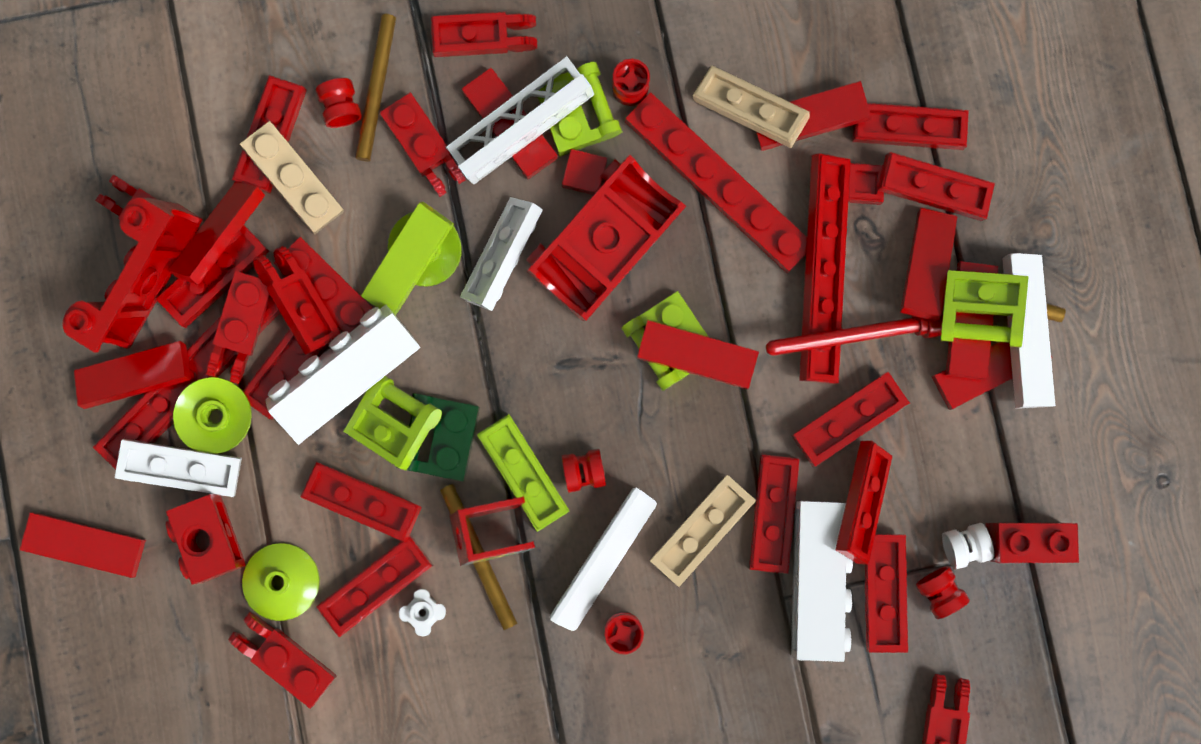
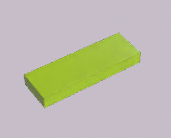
[361,202,454,316]
[477,414,570,532]

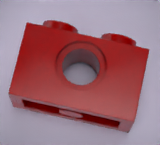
[165,494,246,585]
[985,523,1079,563]

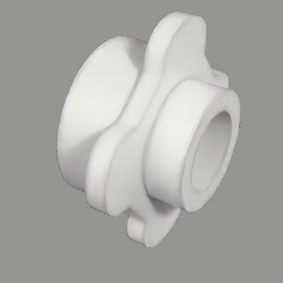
[399,589,446,636]

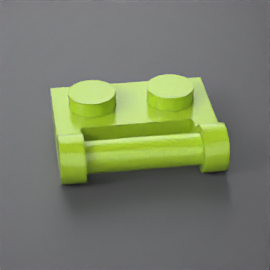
[538,62,622,157]
[941,270,1029,347]
[621,291,708,391]
[343,376,442,471]

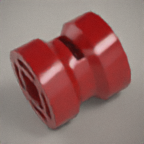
[612,58,650,106]
[315,78,362,128]
[562,449,606,493]
[916,566,970,619]
[604,612,644,655]

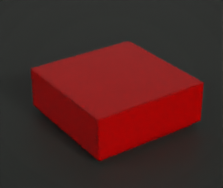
[562,149,607,195]
[848,163,884,205]

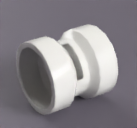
[942,523,994,570]

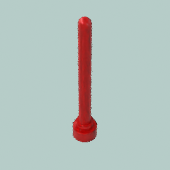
[765,313,943,356]

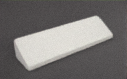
[1002,253,1055,409]
[550,488,657,631]

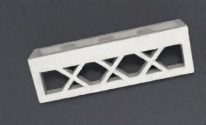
[446,57,595,184]

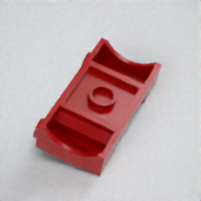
[526,155,686,321]
[62,198,203,353]

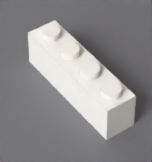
[265,305,420,445]
[791,501,853,662]

